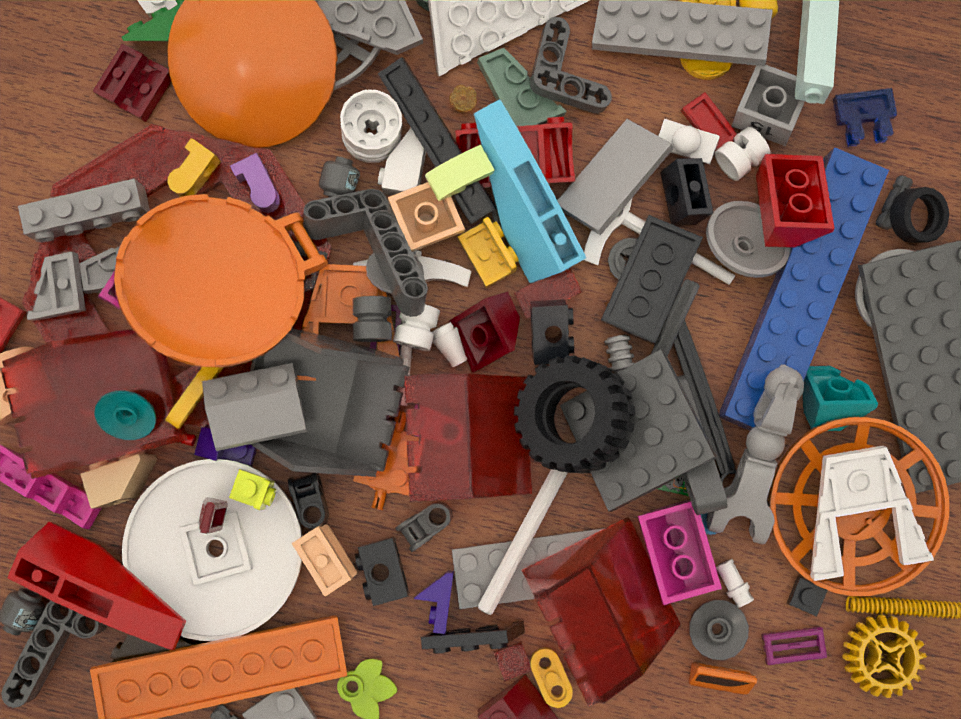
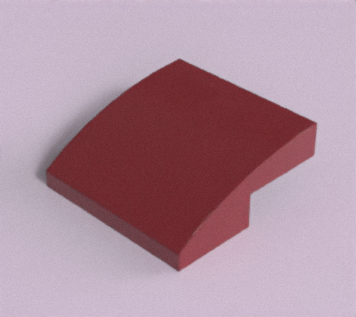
[93,44,171,122]

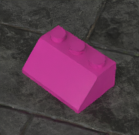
[637,499,722,605]

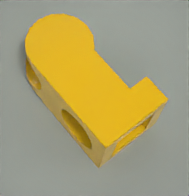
[168,138,221,197]

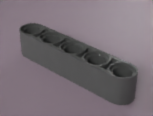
[677,375,728,515]

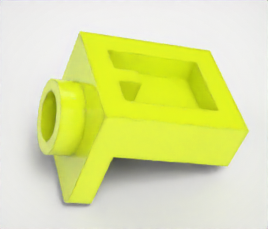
[229,469,277,510]

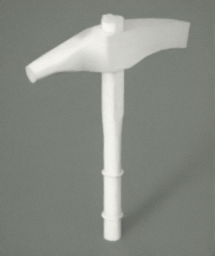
[584,199,735,285]
[353,250,472,406]

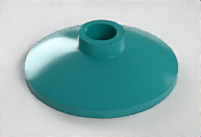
[94,391,156,440]

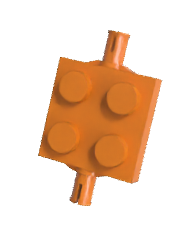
[353,411,426,510]

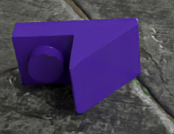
[194,426,257,467]
[414,570,454,634]

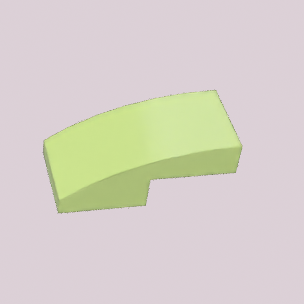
[425,145,495,201]

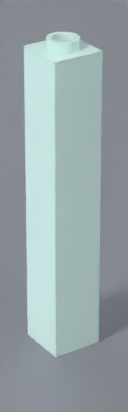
[795,0,839,104]

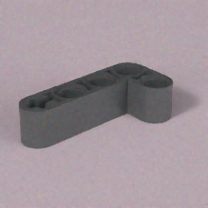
[1,600,107,708]

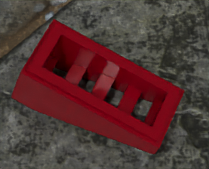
[198,497,228,534]

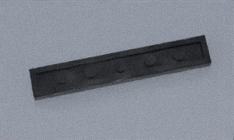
[378,57,497,224]

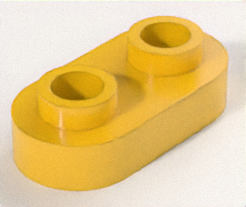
[530,647,573,708]

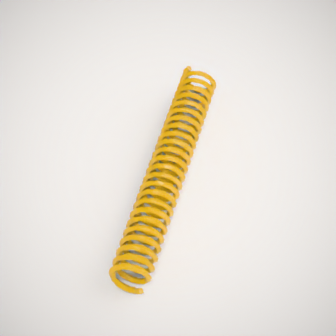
[846,596,961,620]

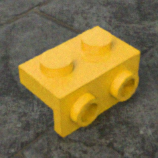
[458,217,519,288]

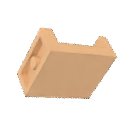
[292,524,358,596]

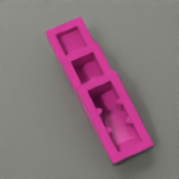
[0,445,101,529]

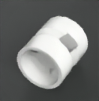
[715,127,771,181]
[393,304,440,351]

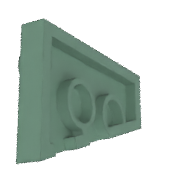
[477,48,567,126]

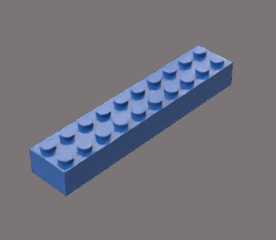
[719,148,889,431]

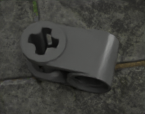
[395,502,452,552]

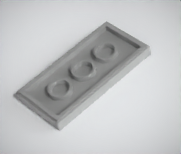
[557,119,673,235]

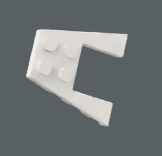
[810,446,934,581]

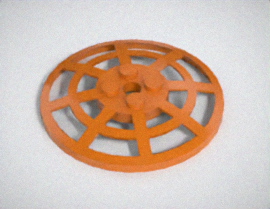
[768,417,949,596]

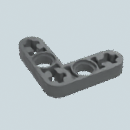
[530,17,612,114]

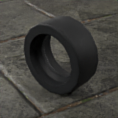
[890,187,949,243]

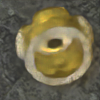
[449,84,477,112]

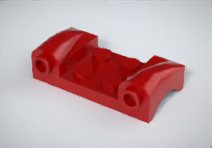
[455,117,575,188]

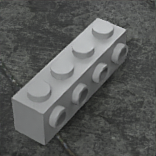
[18,178,150,242]

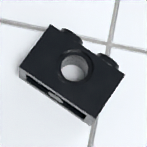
[660,158,713,226]
[530,299,574,365]
[355,536,410,606]

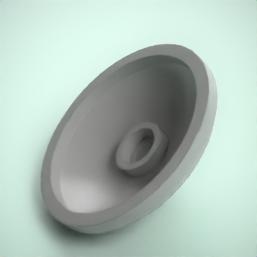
[706,201,791,278]

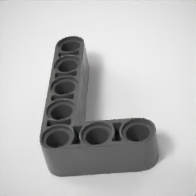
[303,189,428,317]

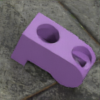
[230,153,280,213]

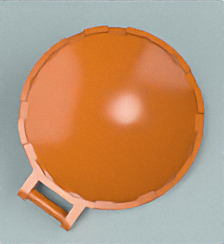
[167,0,338,148]
[114,194,328,367]

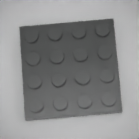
[560,349,718,512]

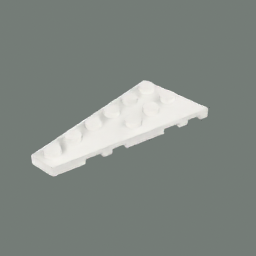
[428,0,590,76]

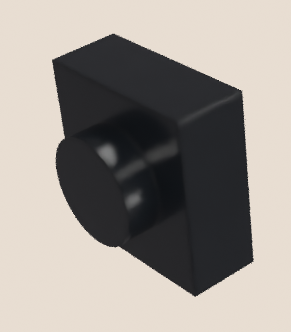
[786,576,827,617]

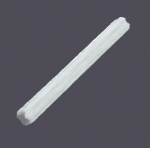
[478,469,568,615]

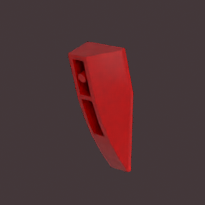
[7,522,186,650]

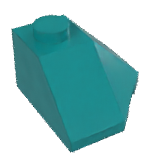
[803,366,878,431]

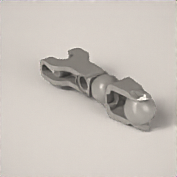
[706,365,804,544]

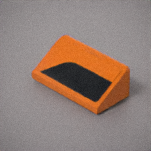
[689,662,757,695]

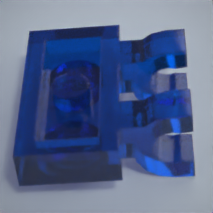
[832,88,898,147]

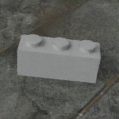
[202,363,307,451]

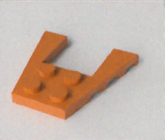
[297,264,400,381]

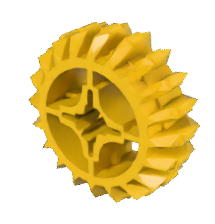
[842,614,927,698]

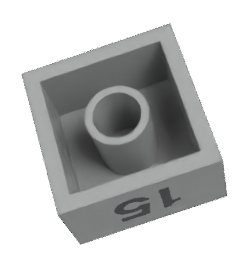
[732,65,805,146]

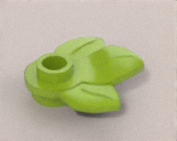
[337,659,397,719]

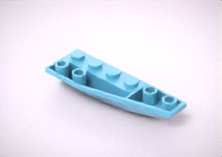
[473,99,586,283]

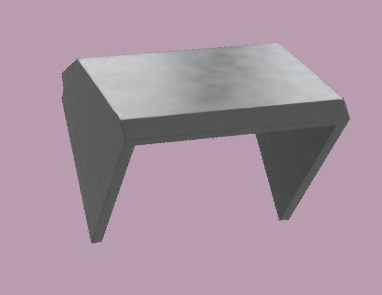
[250,328,410,477]

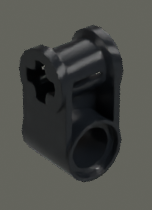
[288,473,329,528]

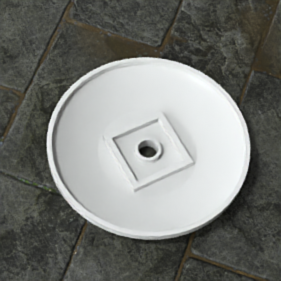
[122,459,303,641]

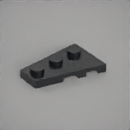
[421,620,525,654]

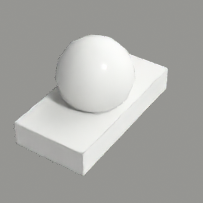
[659,119,720,165]

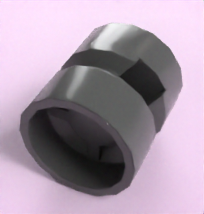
[353,296,392,342]

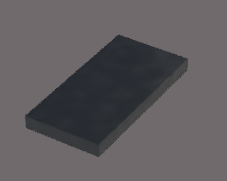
[601,215,703,345]

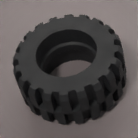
[514,356,635,474]

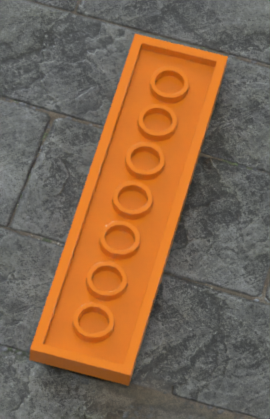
[90,615,347,719]

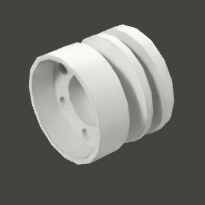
[340,90,402,163]

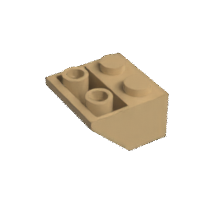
[80,450,157,509]

